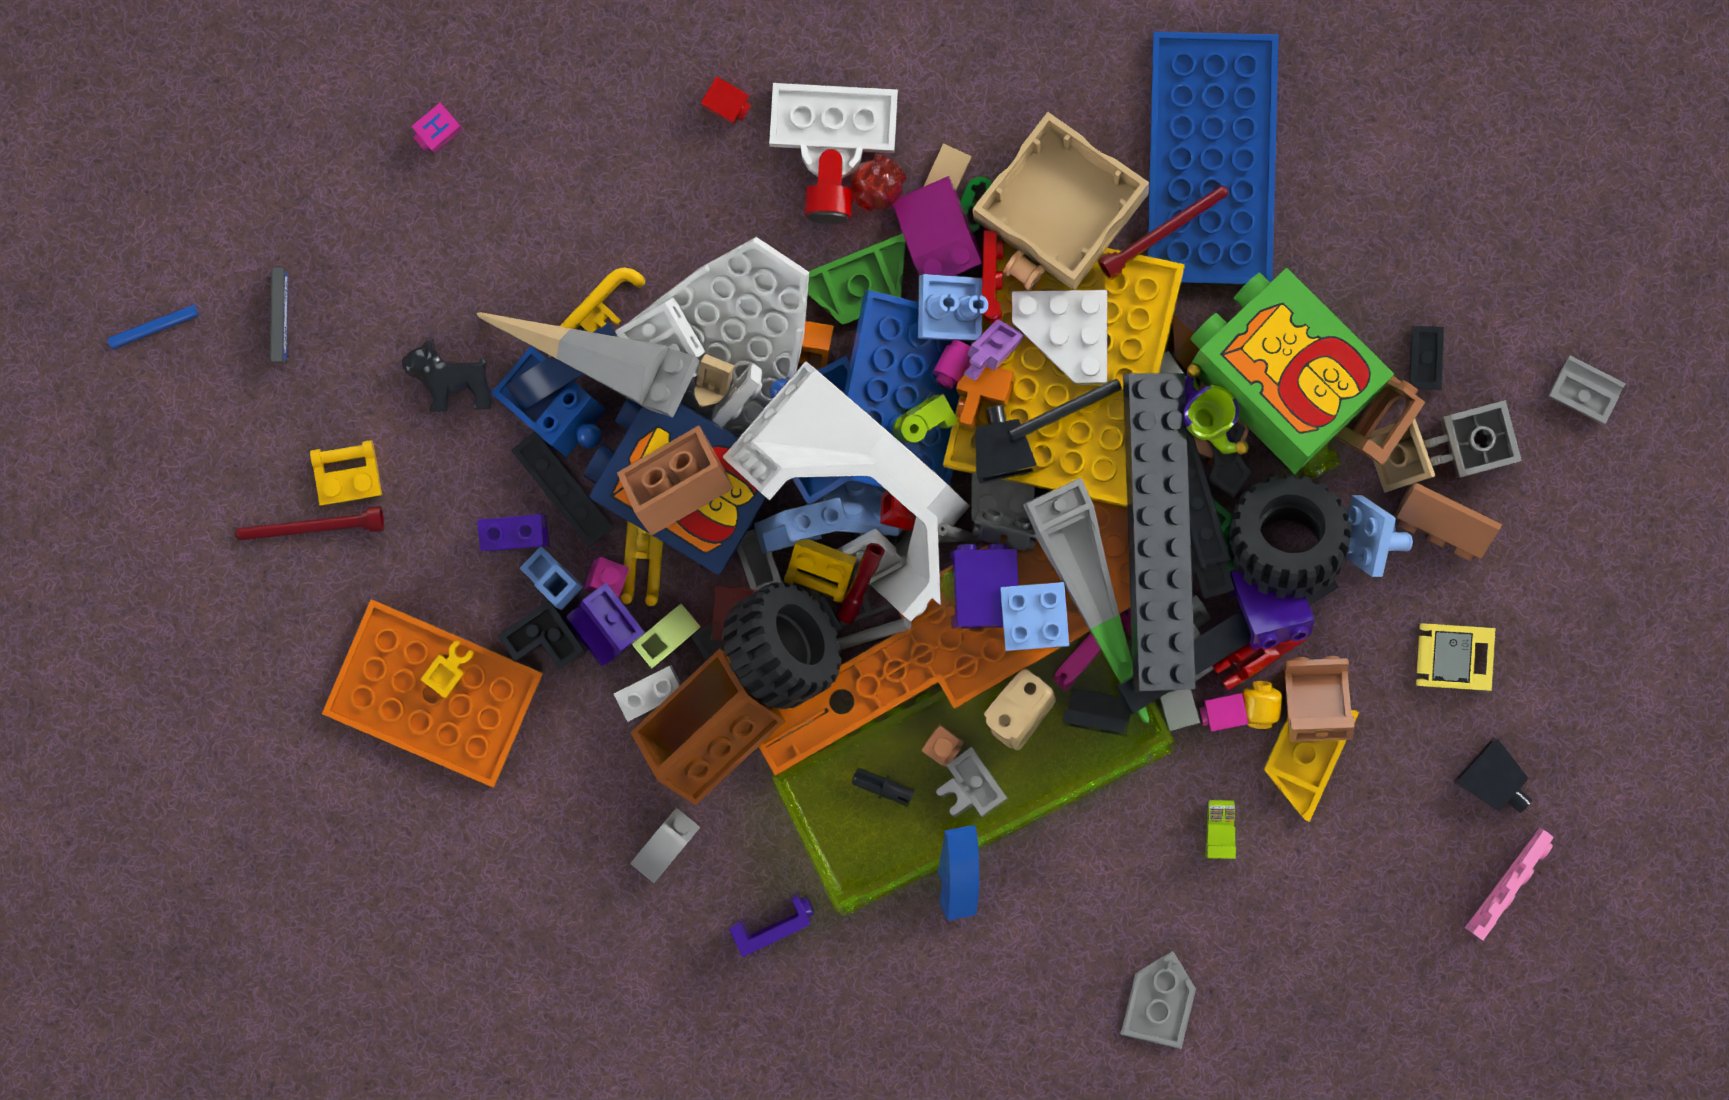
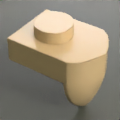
[694,354,734,407]

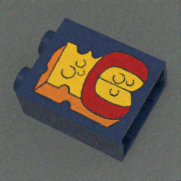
[583,398,767,575]

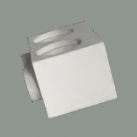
[614,665,681,722]

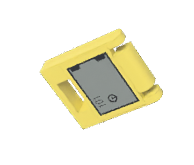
[1416,623,1496,691]

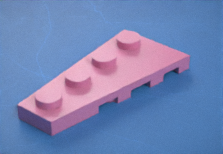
[1465,828,1554,940]

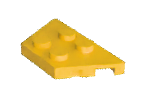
[1264,710,1359,822]

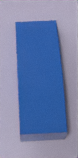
[938,825,979,921]

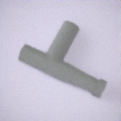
[938,523,978,545]

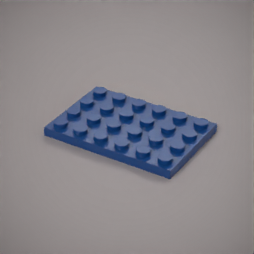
[844,290,973,489]

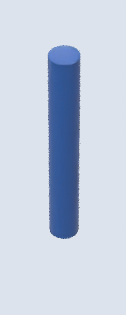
[108,304,199,349]

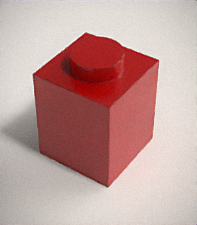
[701,76,752,125]

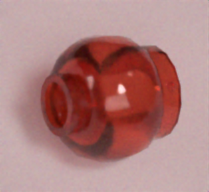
[850,154,907,211]

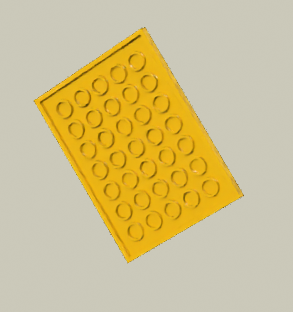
[943,238,1185,507]

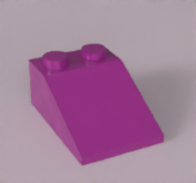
[892,176,983,276]

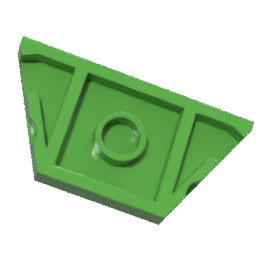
[808,234,906,325]

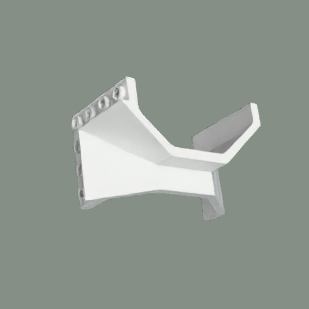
[723,362,970,621]

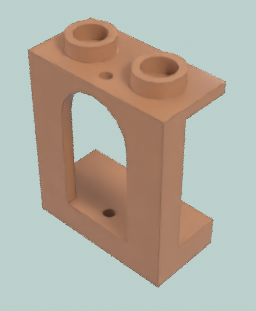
[1335,376,1425,465]

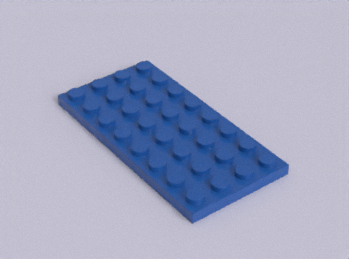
[1147,32,1279,285]

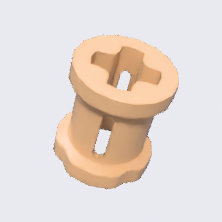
[1003,250,1045,291]

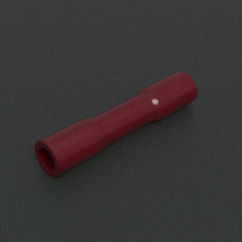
[837,543,885,623]

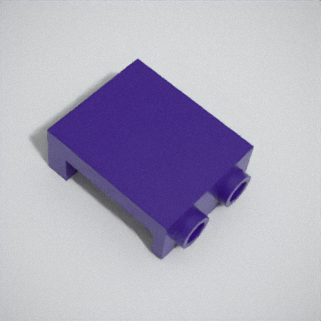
[477,514,550,551]
[949,544,1018,629]
[1229,570,1314,649]
[565,583,645,666]
[729,892,815,957]

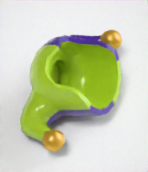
[1183,364,1249,454]

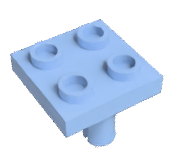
[918,274,988,342]
[1346,495,1413,577]
[1000,582,1069,651]

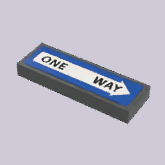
[270,268,288,363]

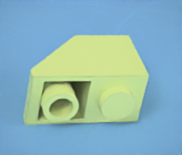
[632,603,701,668]

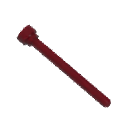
[1097,186,1228,280]
[235,506,384,540]

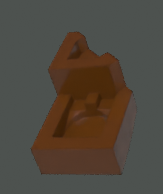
[1168,315,1200,379]

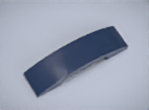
[507,323,618,411]

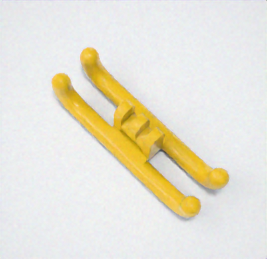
[548,267,645,357]
[620,521,663,606]

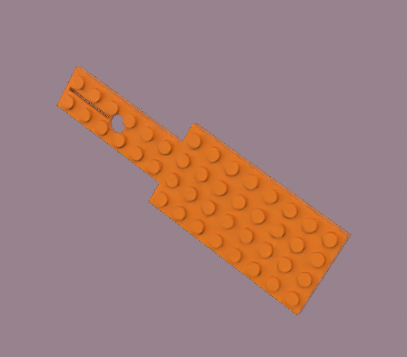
[759,500,1131,776]

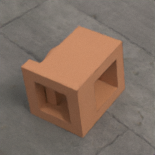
[921,723,964,767]

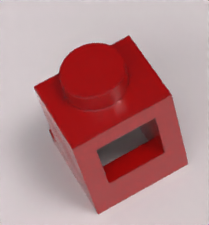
[880,491,916,532]

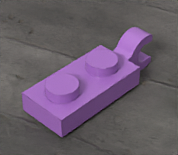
[964,319,1024,381]

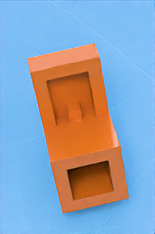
[956,367,1015,431]

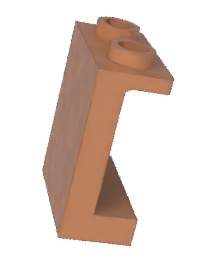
[1284,656,1355,742]

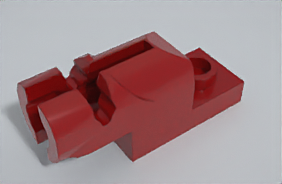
[1212,639,1306,691]

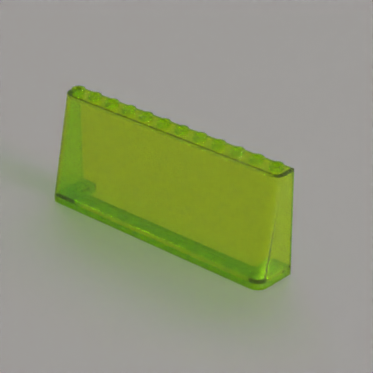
[771,631,1176,916]

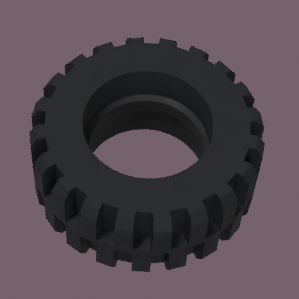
[1228,474,1352,599]
[722,582,841,709]

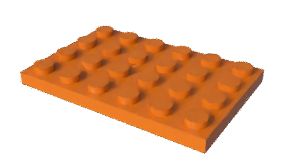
[322,599,543,788]

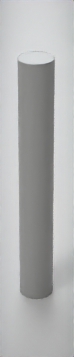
[836,618,911,650]

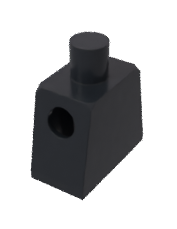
[975,405,1038,484]
[1453,738,1532,813]

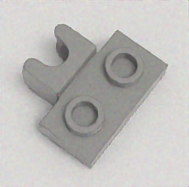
[936,747,1008,817]

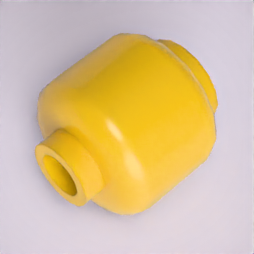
[1242,681,1282,729]

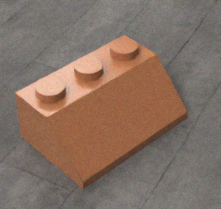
[617,425,734,536]
[1394,483,1502,562]

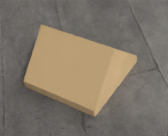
[1369,419,1435,493]

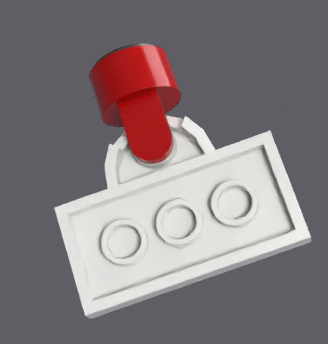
[769,83,898,224]

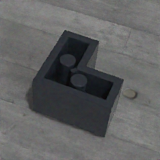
[498,600,588,669]

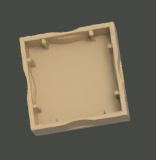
[973,112,1149,290]

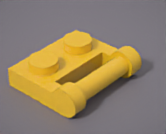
[310,440,382,506]
[784,538,857,603]

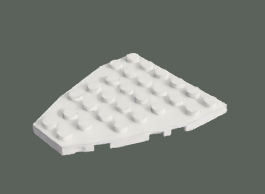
[628,237,809,436]

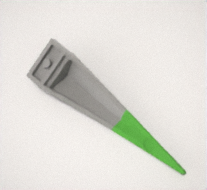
[1023,478,1149,723]

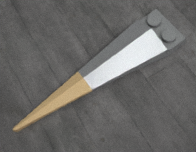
[477,312,700,418]

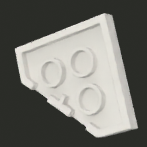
[1012,290,1107,385]

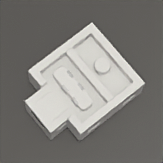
[615,297,705,378]

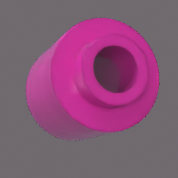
[933,340,971,389]

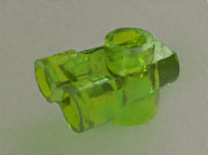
[1302,444,1341,479]

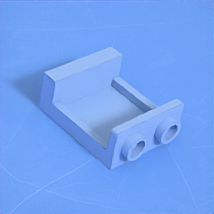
[754,497,847,554]

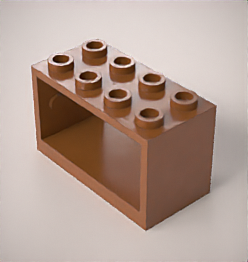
[631,649,786,805]

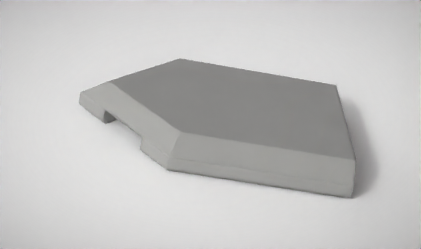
[1121,951,1196,1049]

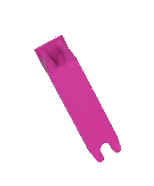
[1052,633,1102,692]

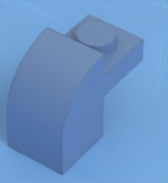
[520,546,583,610]

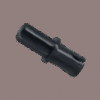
[852,768,915,807]

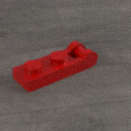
[982,231,1004,324]

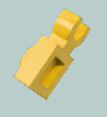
[420,640,474,698]

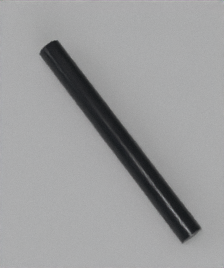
[1007,379,1122,442]

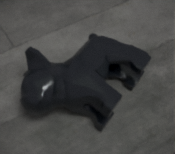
[402,338,492,412]

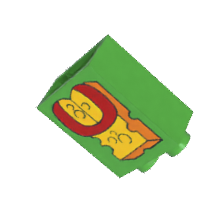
[1190,268,1394,474]

